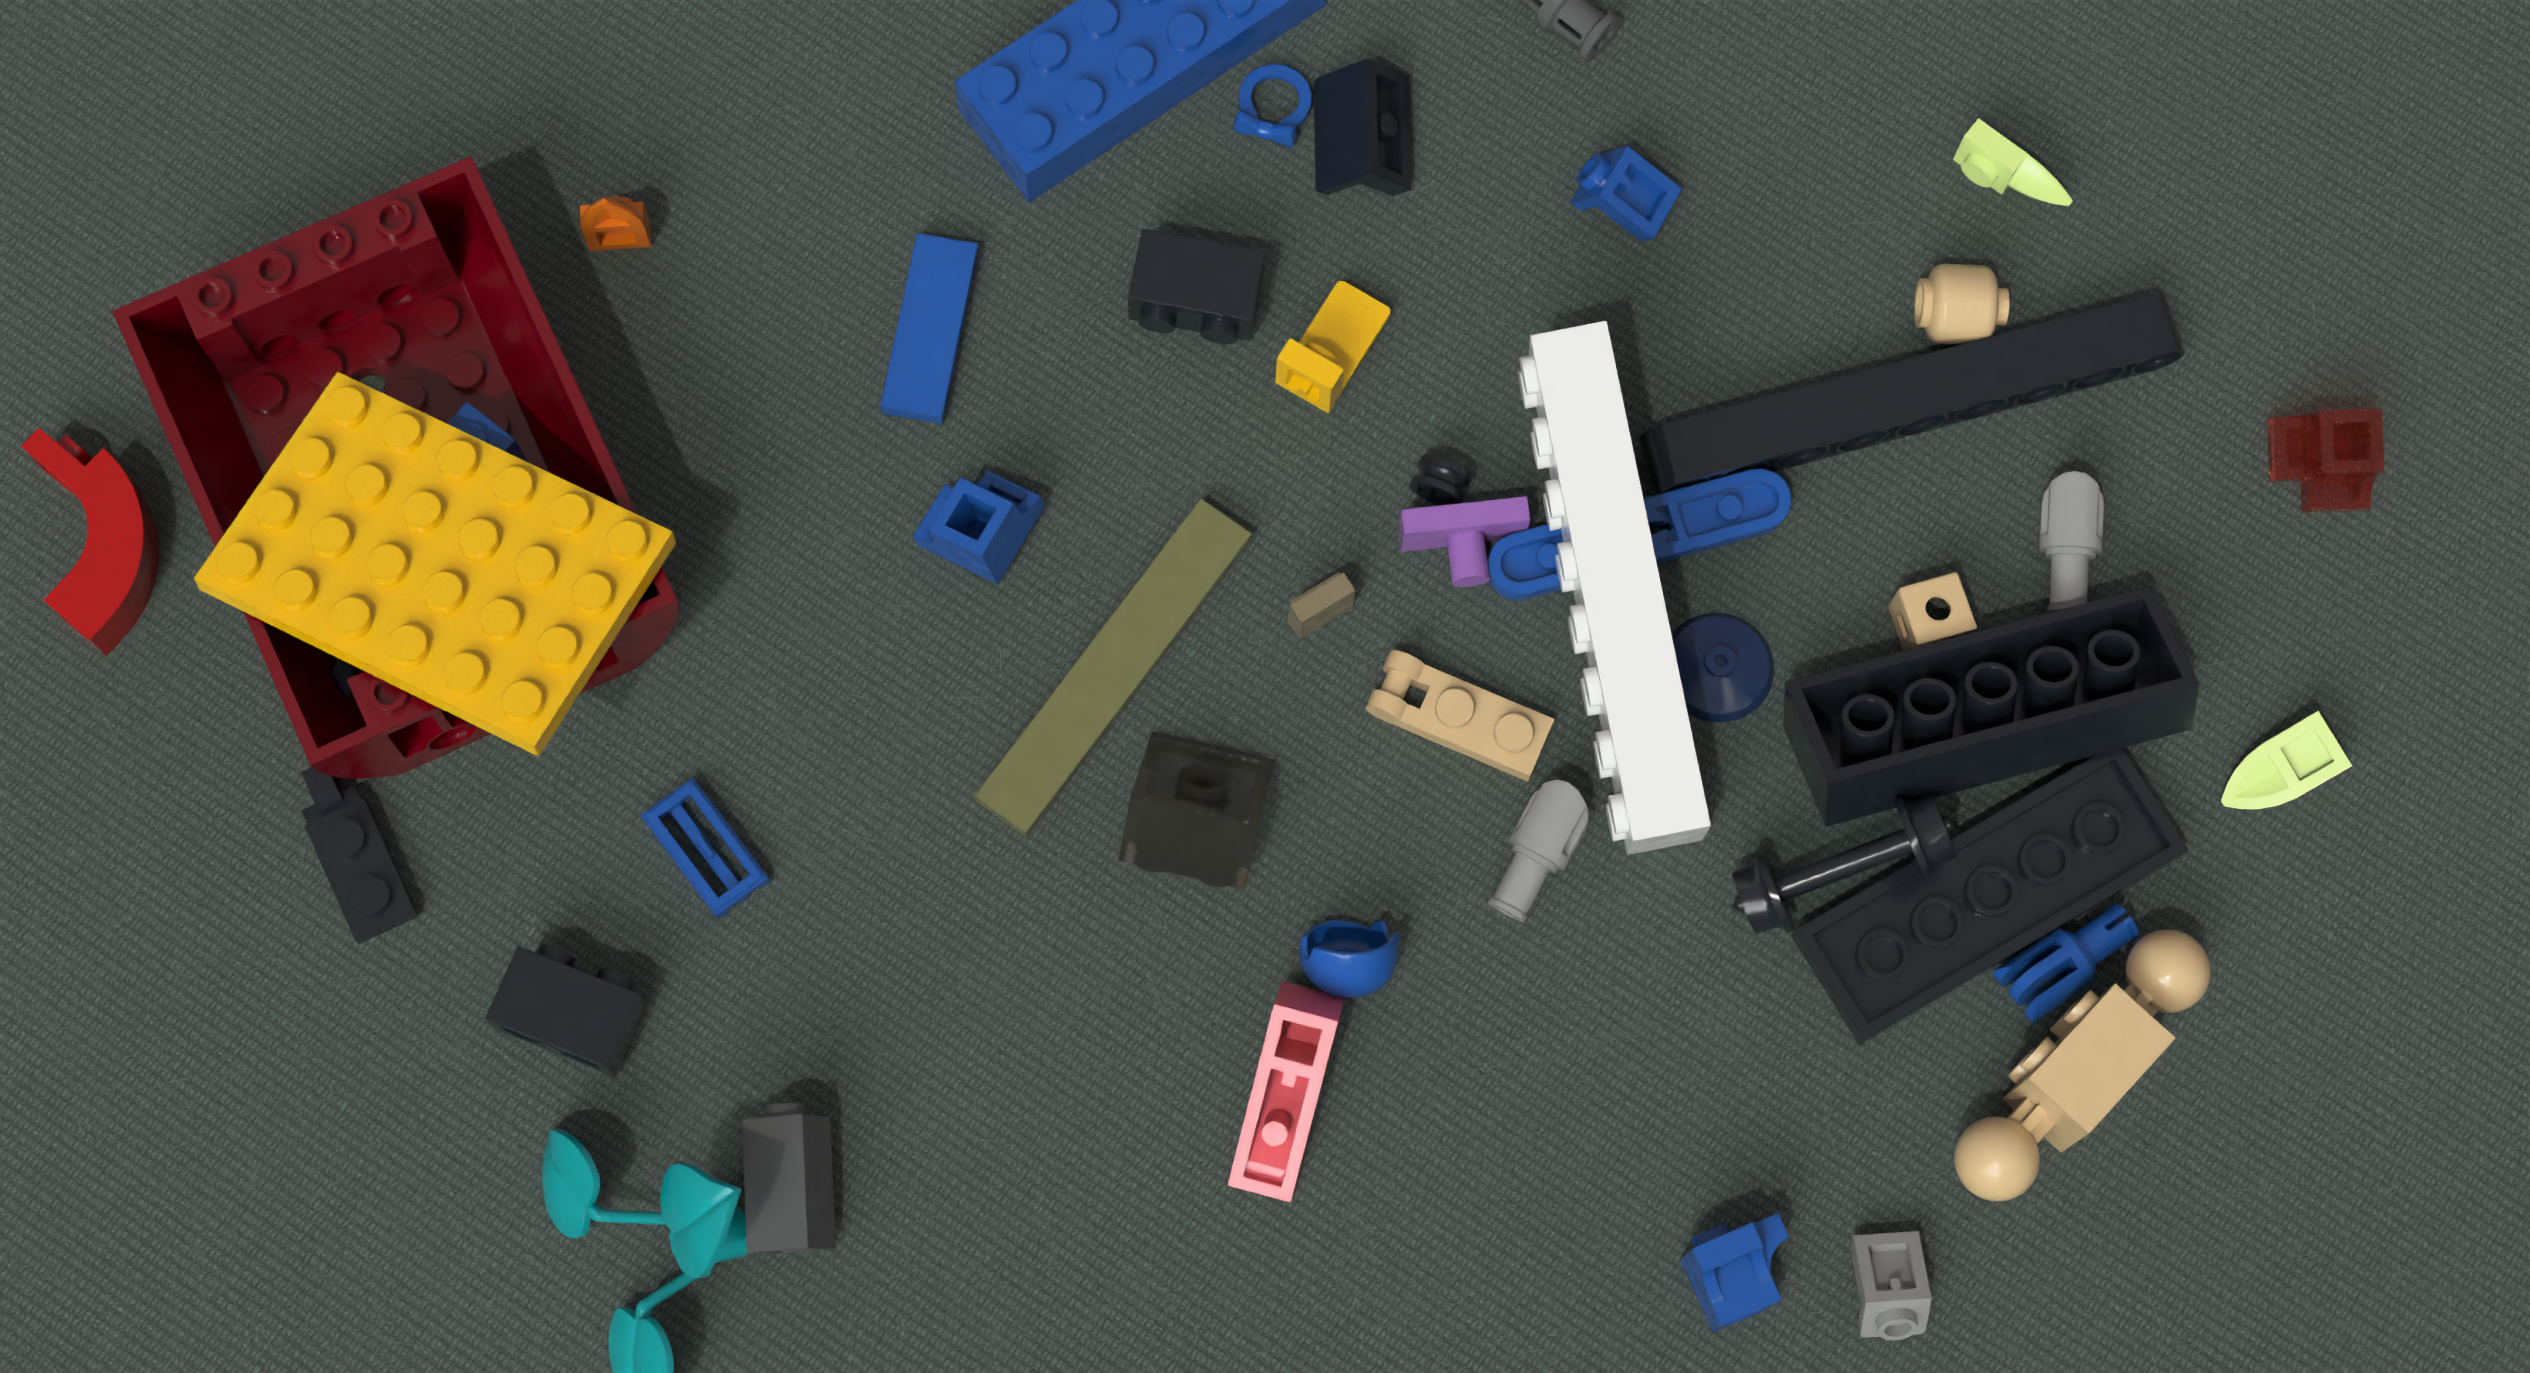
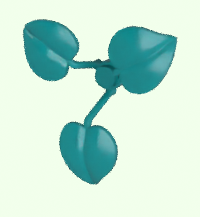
[542,1128,748,1373]

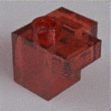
[2267,409,2385,513]

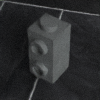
[742,1103,836,1254]

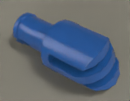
[1992,903,2139,1024]

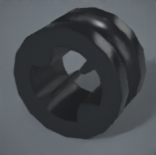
[1409,454,1473,506]

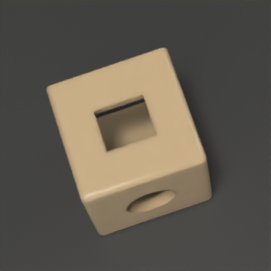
[1888,572,1977,651]

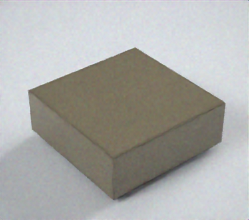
[1288,572,1355,640]

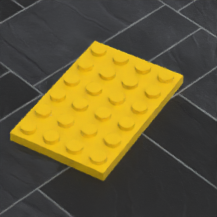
[194,372,676,757]

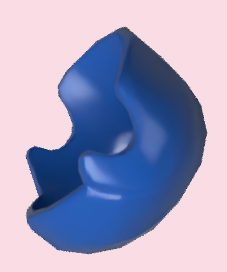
[1299,920,1399,998]

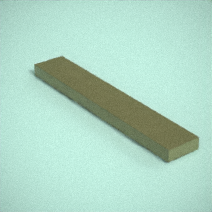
[974,498,1252,838]

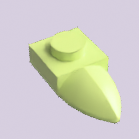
[1953,118,2073,206]
[2221,711,2352,809]

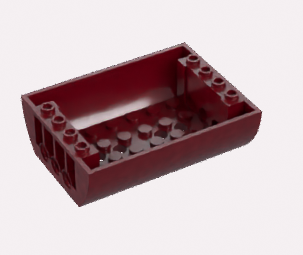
[112,156,679,779]

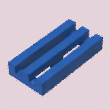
[640,778,770,920]

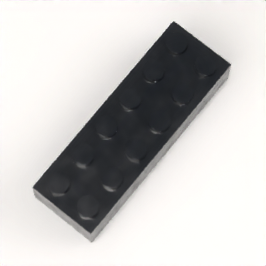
[1783,586,2200,827]

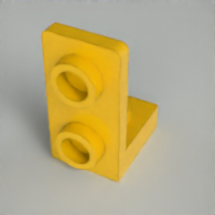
[1275,281,1390,414]

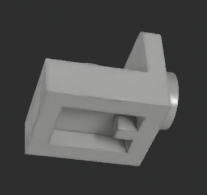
[1851,1231,1932,1340]

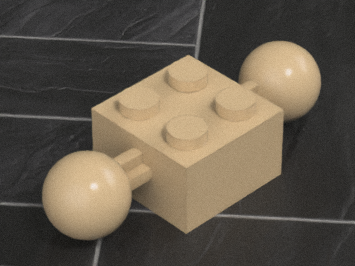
[1954,930,2211,1201]

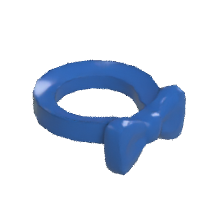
[1234,64,1312,148]

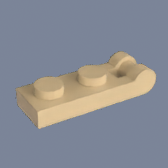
[1365,650,1555,782]

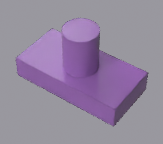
[1398,496,1530,587]

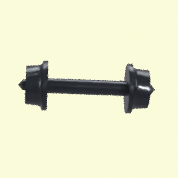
[1732,795,1957,934]

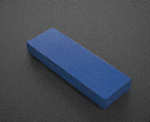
[880,233,979,424]

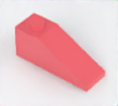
[1228,981,1345,1202]

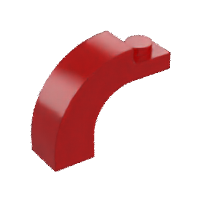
[21,427,159,656]

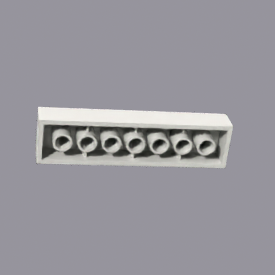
[1518,321,1711,855]

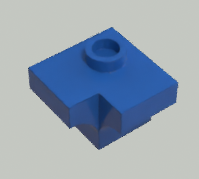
[913,471,1045,585]
[1680,1213,1789,1333]

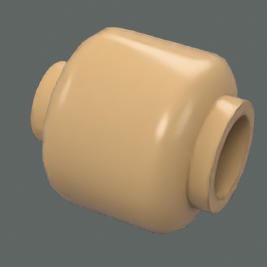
[1914,264,2009,345]

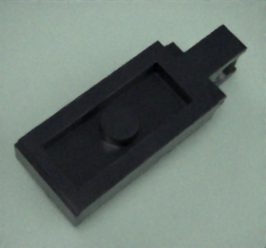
[301,767,419,944]

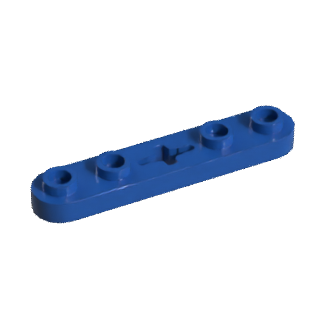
[1488,469,1792,600]

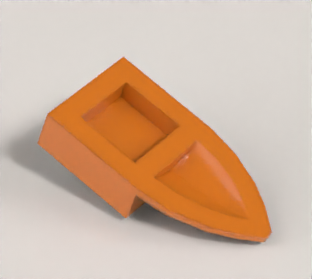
[580,196,651,251]

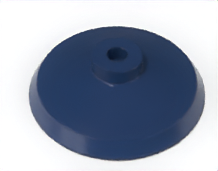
[1671,613,1774,722]

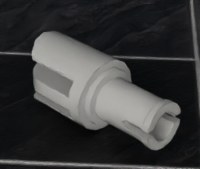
[2039,471,2105,613]
[1488,780,1590,923]

